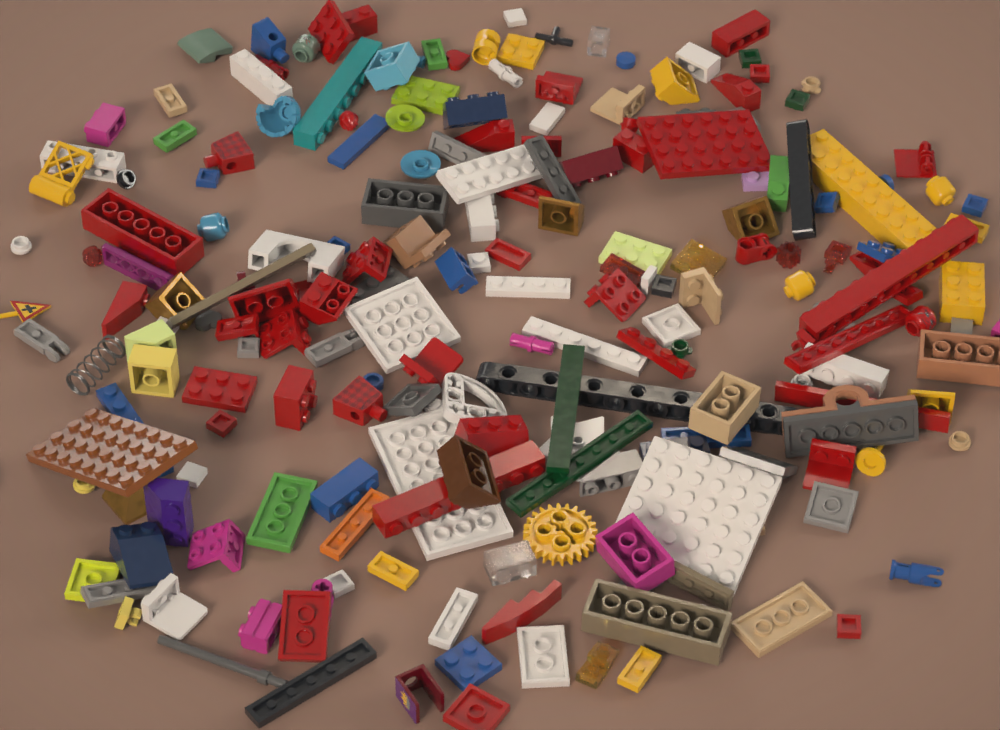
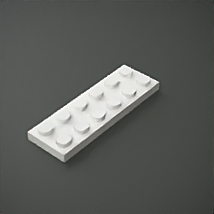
[436,144,543,205]

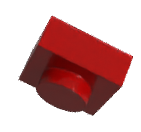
[749,64,770,83]
[206,410,237,438]
[836,614,861,639]

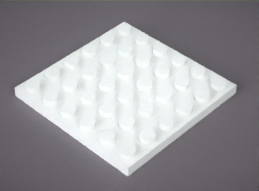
[615,436,782,597]

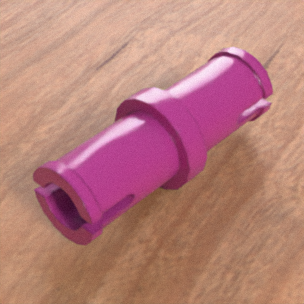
[510,333,554,356]

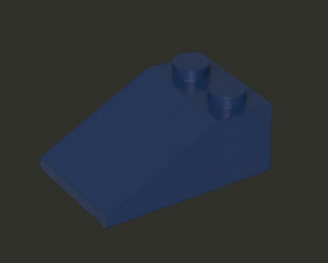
[109,522,174,589]

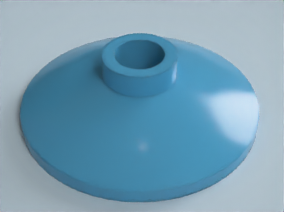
[400,150,441,179]

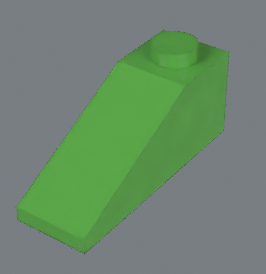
[767,155,789,212]

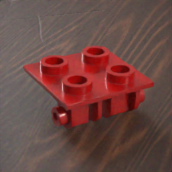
[894,141,937,178]

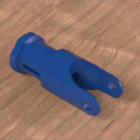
[889,559,944,587]

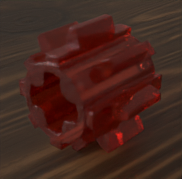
[776,241,802,269]

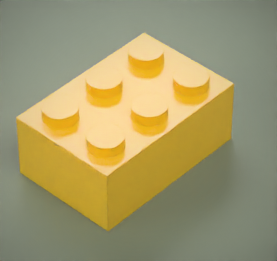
[939,261,985,325]

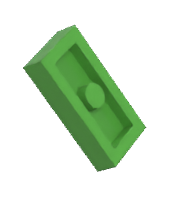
[421,38,448,71]
[153,119,197,153]

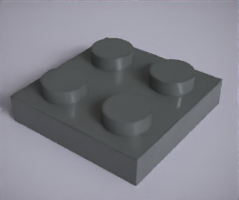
[382,384,442,417]

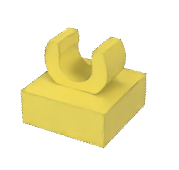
[114,596,142,630]

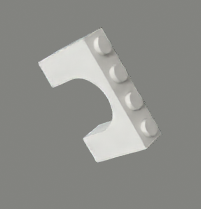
[248,230,345,283]

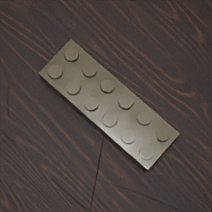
[581,578,732,666]

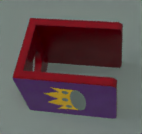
[395,664,444,724]

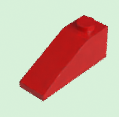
[710,73,762,112]
[453,119,515,153]
[101,281,151,340]

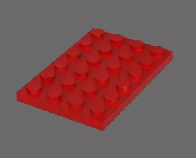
[636,109,770,180]

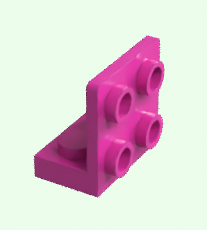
[187,519,245,572]

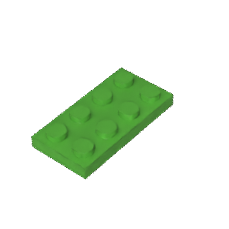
[246,472,318,553]

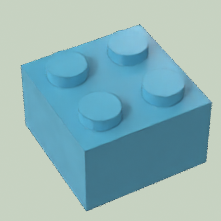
[364,41,420,91]

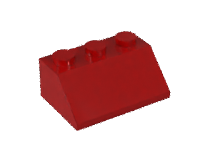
[228,278,299,323]
[454,415,529,457]

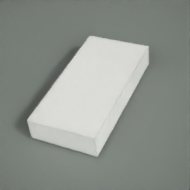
[529,102,565,136]

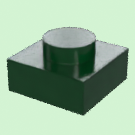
[738,48,762,68]
[785,89,811,112]

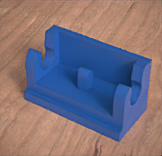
[435,247,478,294]

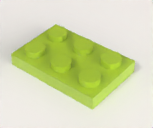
[391,75,460,115]

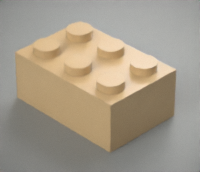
[688,371,761,445]

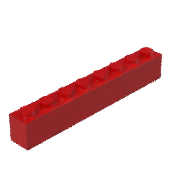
[372,440,546,539]

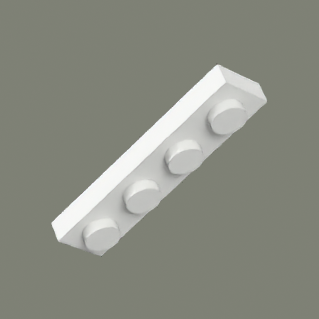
[486,276,571,299]

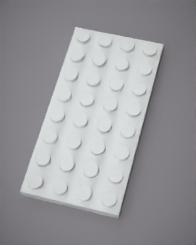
[368,408,514,561]

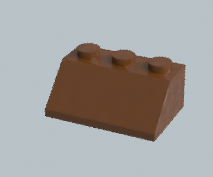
[437,435,501,509]

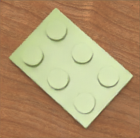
[598,231,672,277]

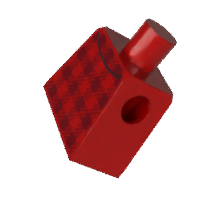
[203,131,255,175]
[332,375,388,426]

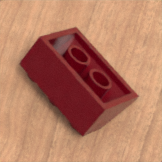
[559,145,624,188]

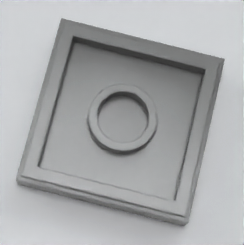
[803,481,859,533]

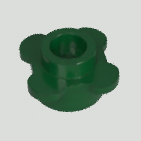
[667,339,693,359]

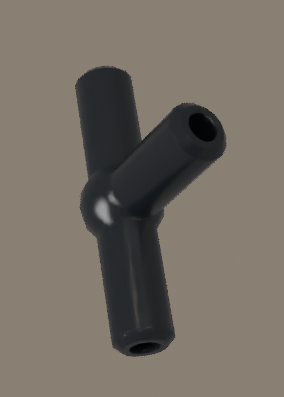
[535,27,573,47]

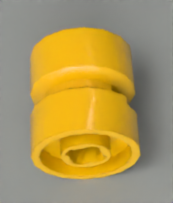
[472,29,501,65]

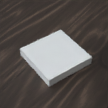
[642,303,701,348]

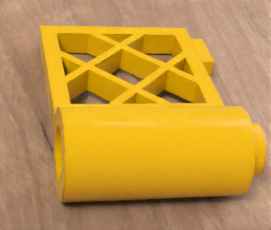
[29,140,95,207]

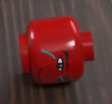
[905,305,937,337]

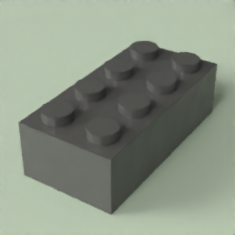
[361,178,449,232]

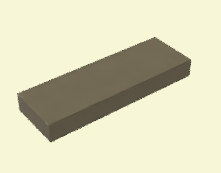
[668,560,734,611]

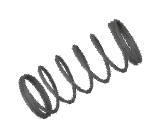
[66,335,126,396]

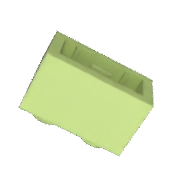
[124,319,178,364]

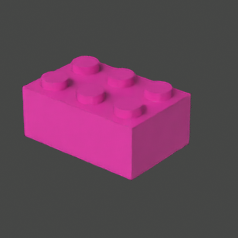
[595,512,675,591]

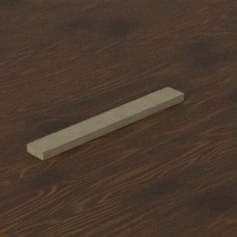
[166,243,316,330]

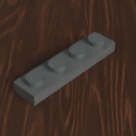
[524,134,582,204]

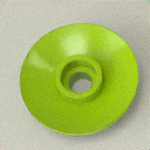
[385,104,425,132]

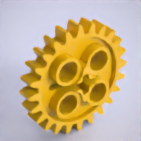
[523,503,598,566]

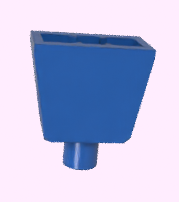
[251,17,290,64]

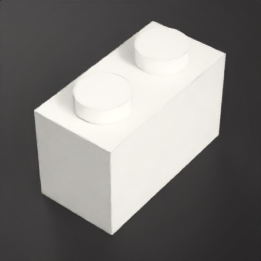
[675,42,721,84]

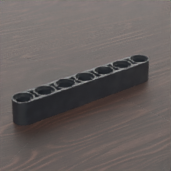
[786,119,816,241]

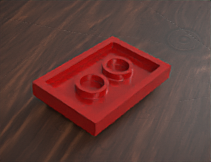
[308,0,355,65]
[182,366,258,413]
[278,590,331,663]

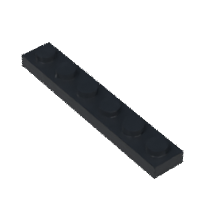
[245,637,377,729]

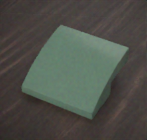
[177,28,233,64]

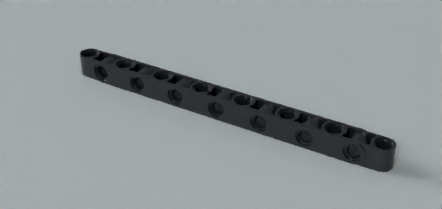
[476,362,798,436]

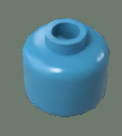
[197,213,229,242]

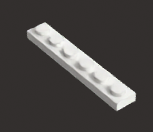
[522,316,648,377]

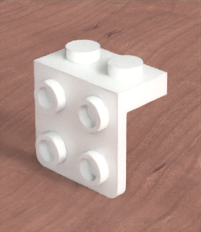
[141,573,208,640]

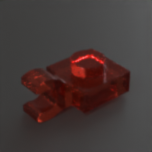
[823,240,852,274]

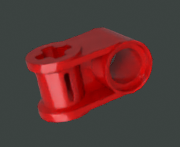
[735,233,777,265]

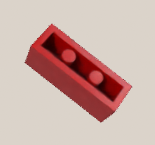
[711,9,770,58]

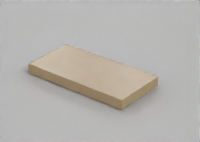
[731,581,833,658]

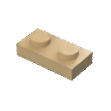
[153,83,187,118]

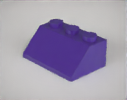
[143,478,194,547]

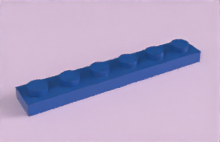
[96,382,174,478]

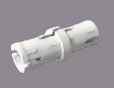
[488,59,523,88]

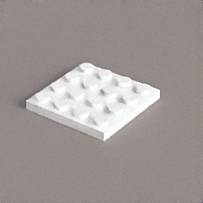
[343,277,461,374]

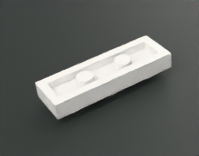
[428,587,478,650]

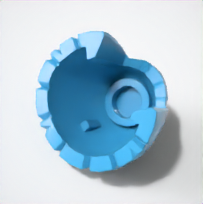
[256,95,301,137]

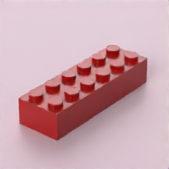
[81,188,204,275]

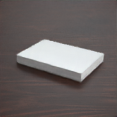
[517,625,570,689]

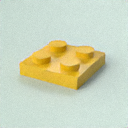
[497,33,545,70]

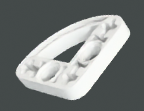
[442,372,507,424]

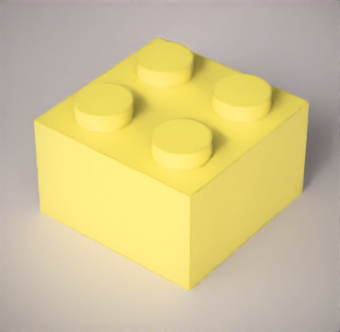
[128,344,180,398]

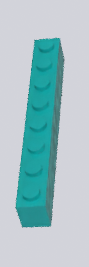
[293,37,383,151]

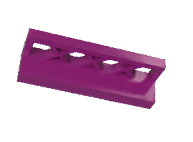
[102,243,175,291]

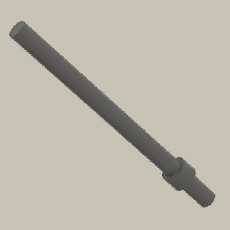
[157,635,288,687]

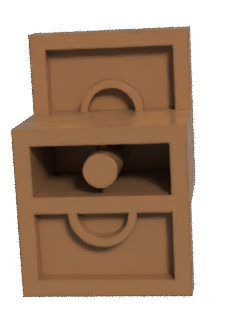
[383,215,451,269]

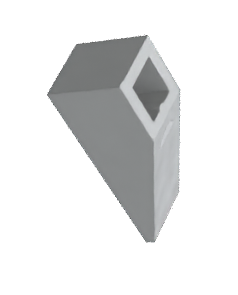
[579,449,643,497]

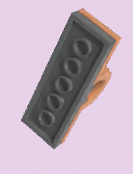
[781,385,919,458]

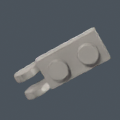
[13,318,70,363]
[304,328,365,368]

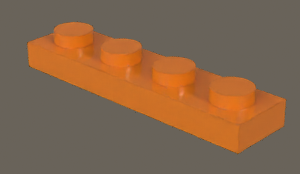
[320,488,390,561]

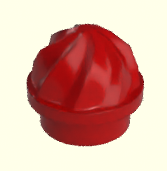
[339,111,359,131]
[620,117,638,132]

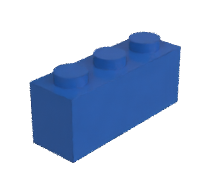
[310,457,379,523]

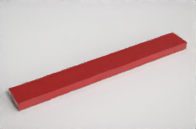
[784,305,911,375]
[774,380,951,433]

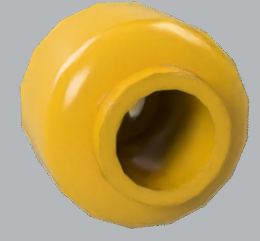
[925,176,956,206]
[783,270,816,301]

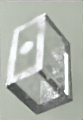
[484,540,537,586]

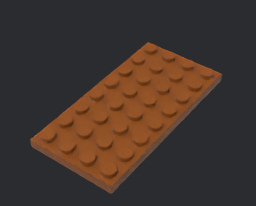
[26,408,198,498]

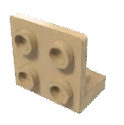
[590,84,645,125]
[679,267,723,325]

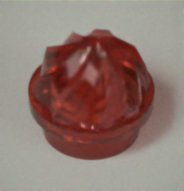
[82,245,103,267]

